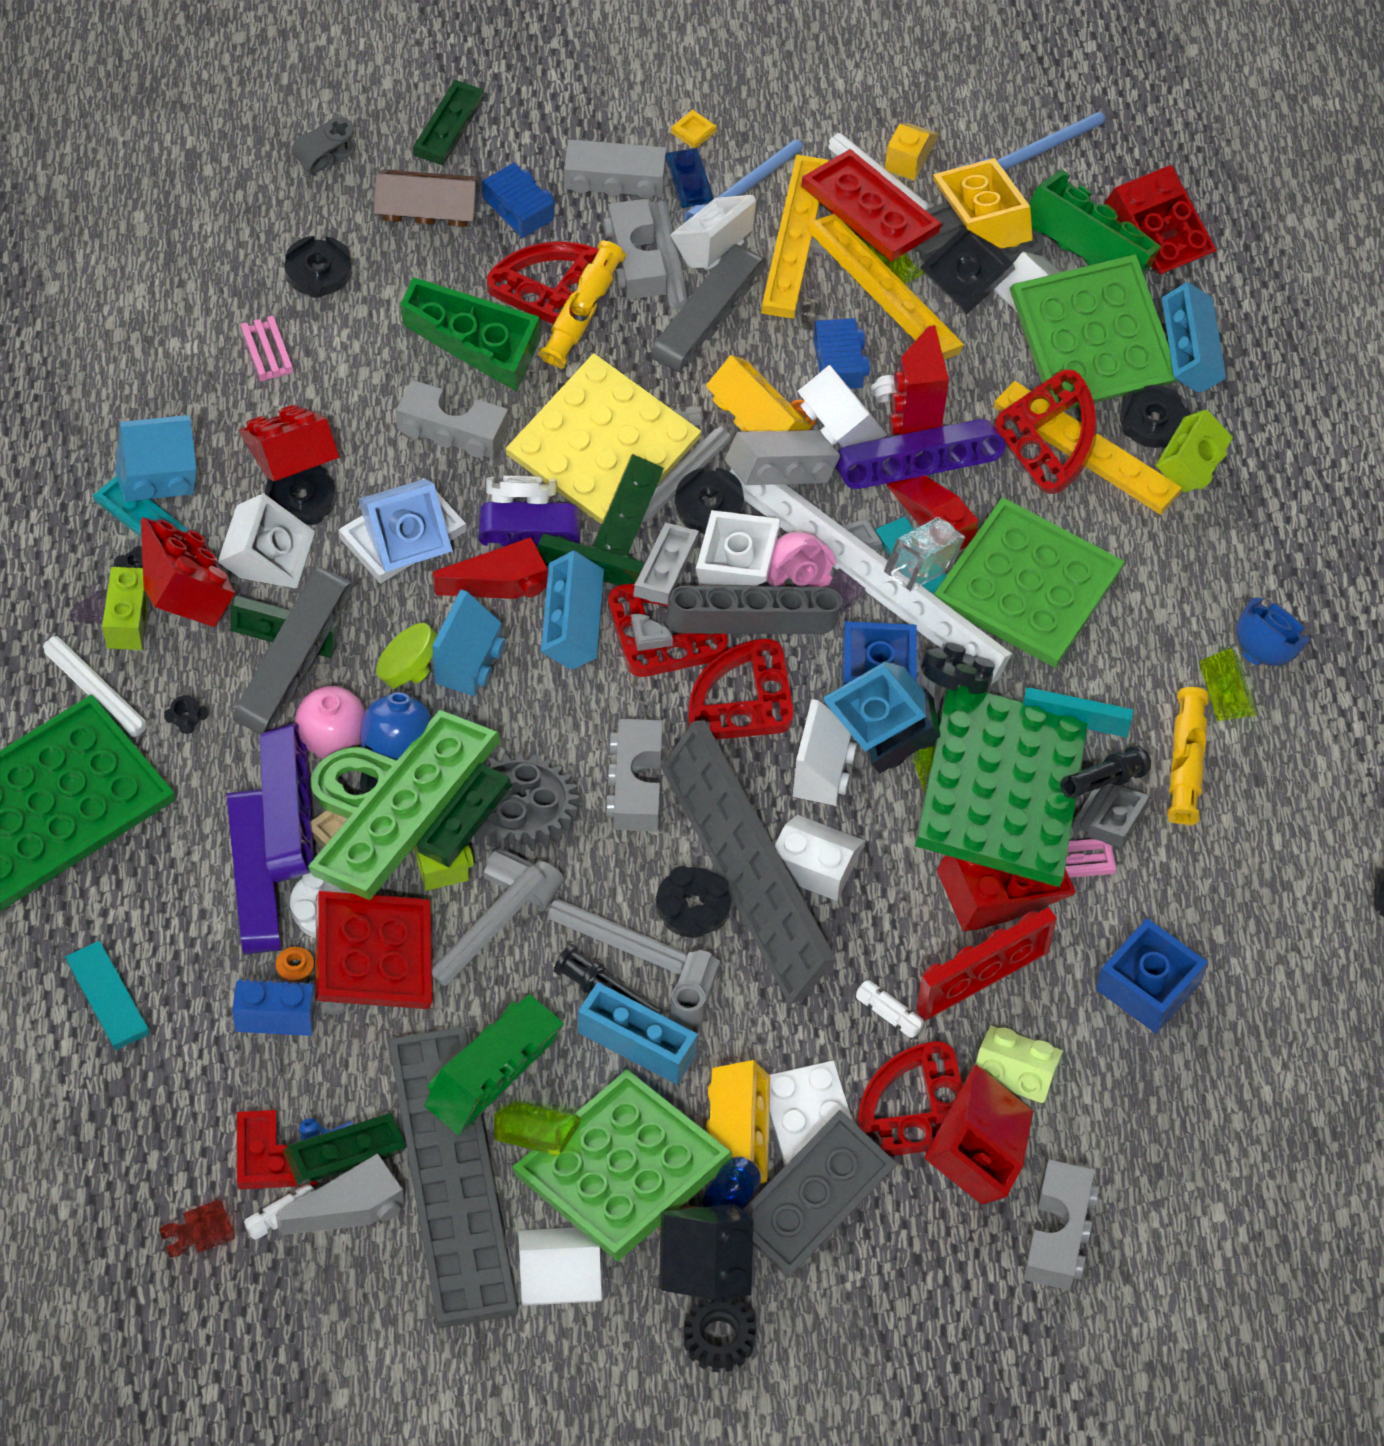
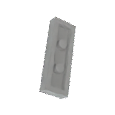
[634,522,699,605]

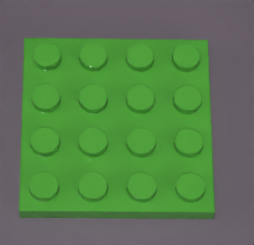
[1009,254,1178,411]
[934,497,1125,668]
[512,1069,734,1262]

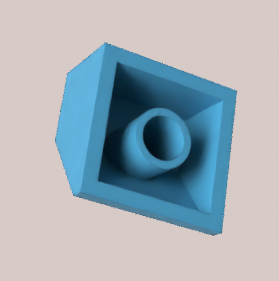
[115,415,196,502]
[432,590,506,697]
[824,662,926,752]

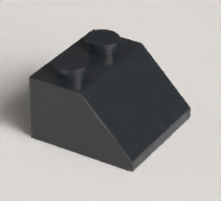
[659,1204,754,1300]

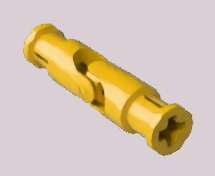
[538,240,626,369]
[1167,687,1209,826]

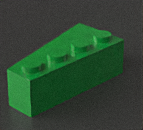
[1029,169,1161,277]
[400,277,541,392]
[424,994,564,1136]

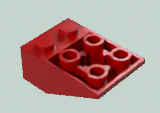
[1104,165,1217,275]
[238,404,340,481]
[141,517,235,627]
[936,855,1076,932]
[924,1065,1033,1204]

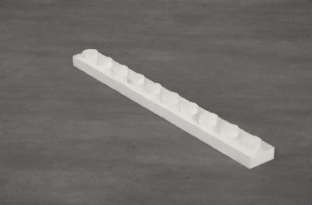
[730,468,1012,685]

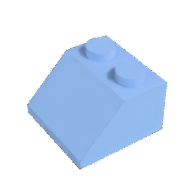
[358,479,453,572]

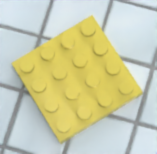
[506,353,701,524]

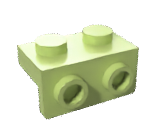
[975,1025,1063,1103]

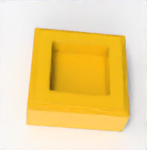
[671,109,717,149]

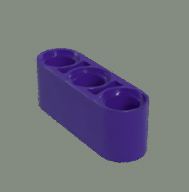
[478,501,581,547]

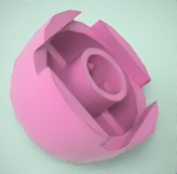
[766,531,836,587]
[295,686,365,758]

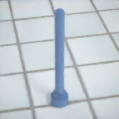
[976,112,1106,171]
[684,139,803,222]

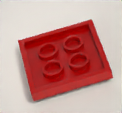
[316,891,432,1009]

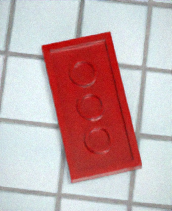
[801,149,941,262]
[916,907,1057,1022]

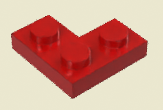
[237,1110,317,1190]

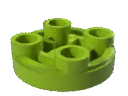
[376,623,438,689]

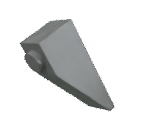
[276,1154,404,1235]

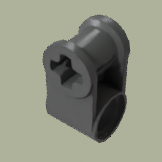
[292,117,356,176]

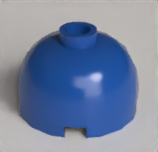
[1236,597,1310,666]
[360,692,432,761]

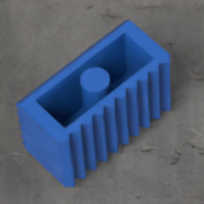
[482,162,555,238]
[813,318,870,389]
[232,979,316,1036]

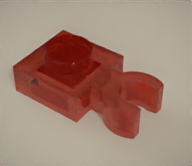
[159,1199,235,1258]

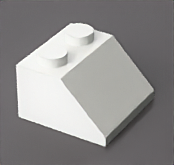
[670,195,756,270]
[797,365,887,447]
[218,493,315,588]
[696,510,781,586]
[793,699,857,806]
[774,815,865,901]

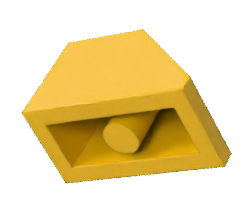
[885,123,939,181]

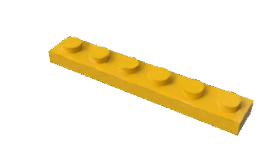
[761,154,829,319]
[808,214,964,360]
[994,381,1182,515]

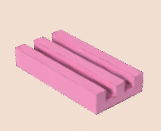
[241,316,293,381]
[1065,839,1116,878]

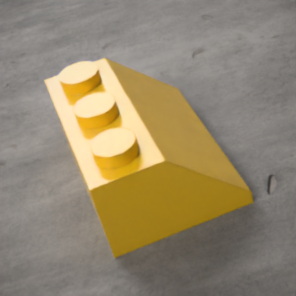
[933,158,1032,249]

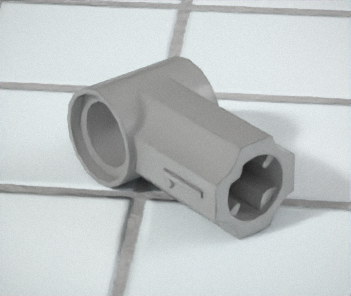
[483,848,564,911]
[670,950,720,1029]

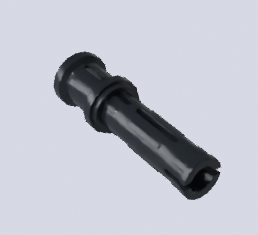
[1060,745,1151,799]
[553,944,663,1015]

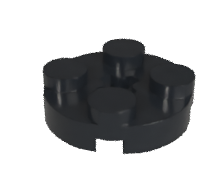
[284,236,352,298]
[1120,385,1190,448]
[265,465,336,525]
[675,468,745,535]
[921,643,995,694]
[656,866,731,938]

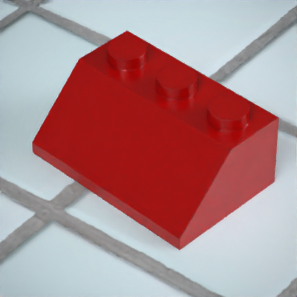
[889,325,949,436]

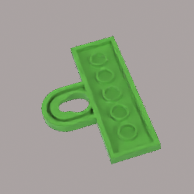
[308,710,501,900]

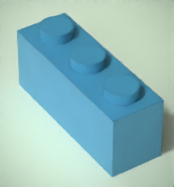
[1162,282,1226,392]
[541,550,604,669]
[578,982,698,1085]

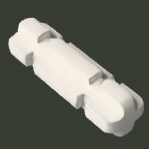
[856,980,924,1038]
[244,1184,315,1239]

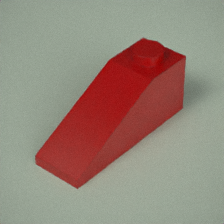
[886,475,979,558]
[432,537,548,599]

